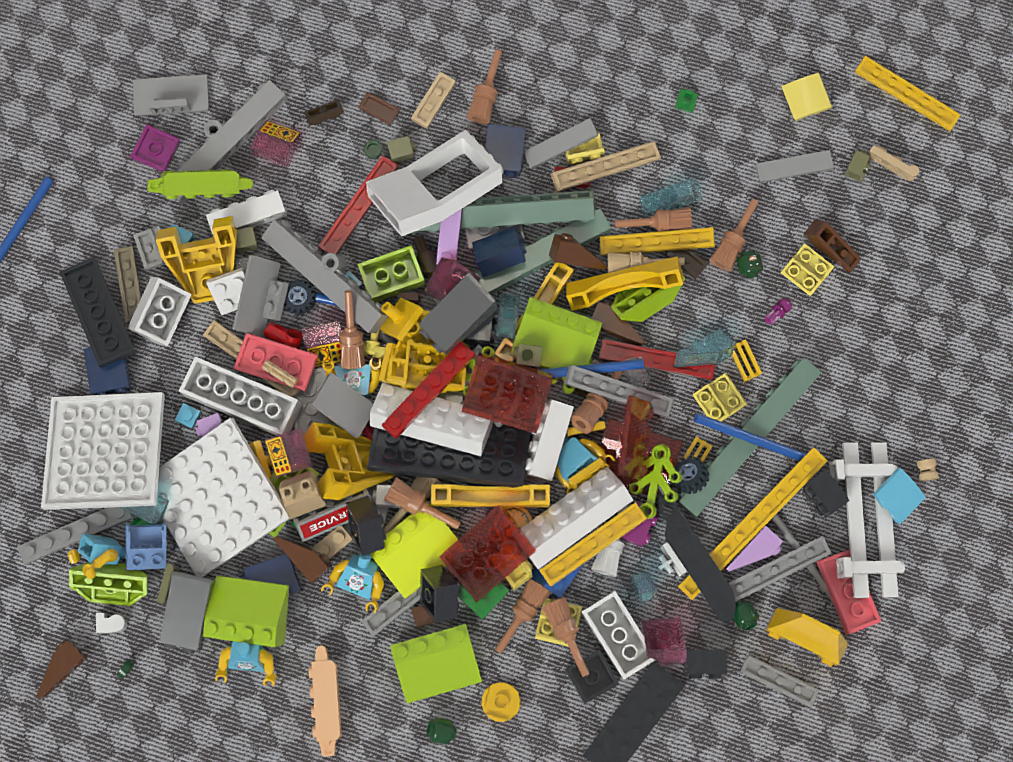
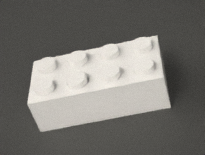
[525,400,574,483]
[581,591,656,680]

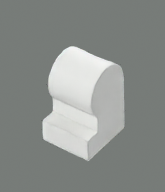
[96,613,128,634]

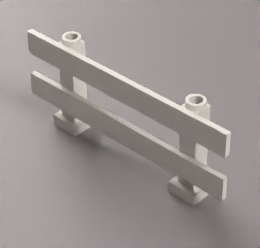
[829,443,905,598]

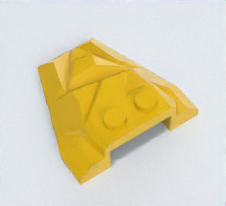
[387,310,466,394]

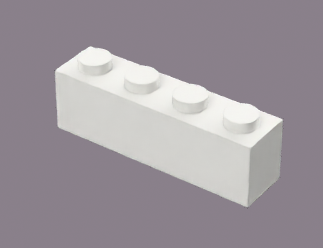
[206,190,287,237]

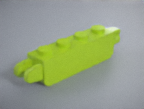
[147,169,254,199]

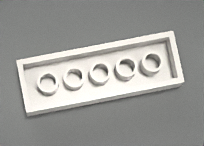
[179,357,303,439]
[370,383,493,456]
[513,467,633,569]

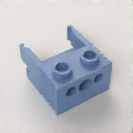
[125,522,166,570]

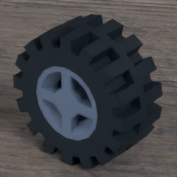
[284,279,316,315]
[673,456,709,494]

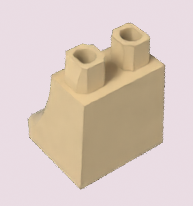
[279,471,327,519]

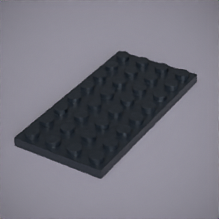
[367,418,531,488]

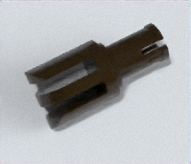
[413,236,439,279]

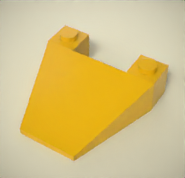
[156,216,237,304]
[303,422,395,500]
[765,608,848,667]

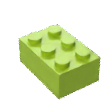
[357,245,425,303]

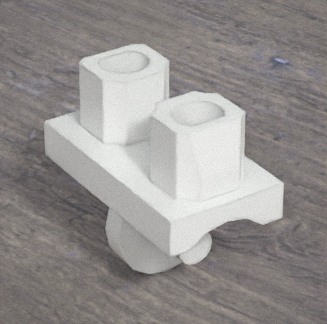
[658,542,687,577]

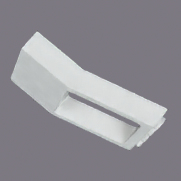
[366,130,503,236]

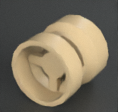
[916,459,939,481]

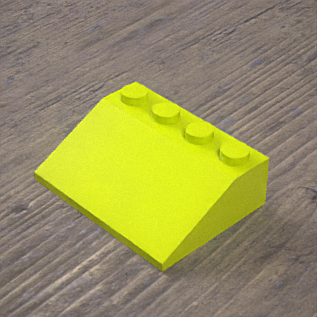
[369,501,467,599]

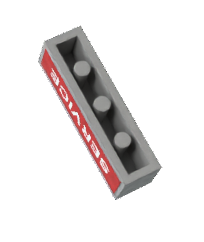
[293,489,372,542]

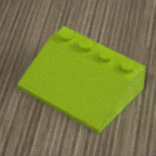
[509,297,602,369]
[203,575,289,647]
[390,624,482,703]

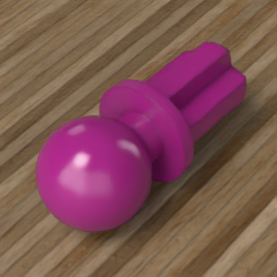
[764,298,792,325]

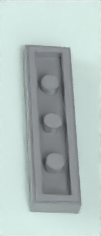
[523,118,599,169]
[756,150,834,183]
[740,654,819,708]

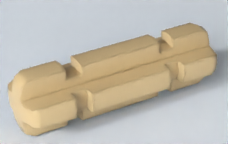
[262,360,298,387]

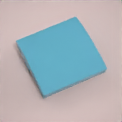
[873,467,926,524]

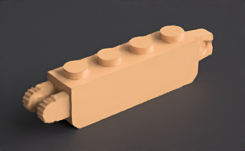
[308,645,342,756]

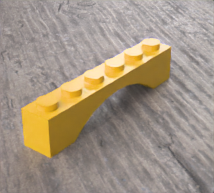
[566,256,683,311]
[494,263,574,368]
[431,484,550,507]

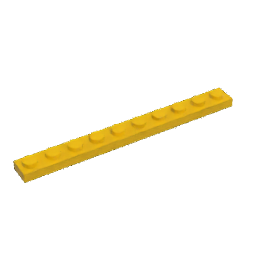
[678,447,828,600]

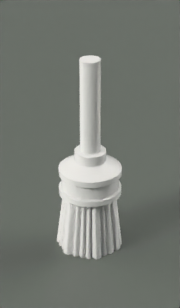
[591,505,628,577]

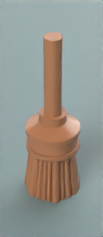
[466,50,502,125]
[709,199,759,272]
[615,207,692,232]
[339,290,365,369]
[571,371,623,434]
[384,477,461,529]
[495,579,551,654]
[541,597,589,677]

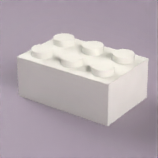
[127,277,192,346]

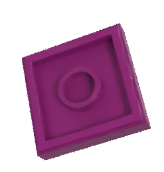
[130,124,181,172]

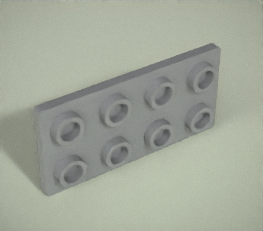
[133,74,209,116]
[233,255,289,337]

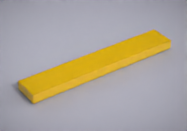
[855,56,961,131]
[600,227,715,256]
[539,502,647,587]

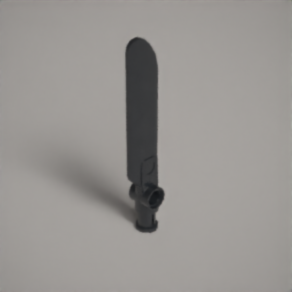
[645,485,736,622]

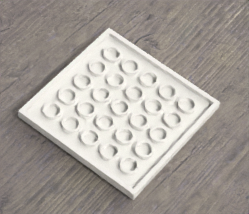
[41,392,165,510]
[155,418,290,578]

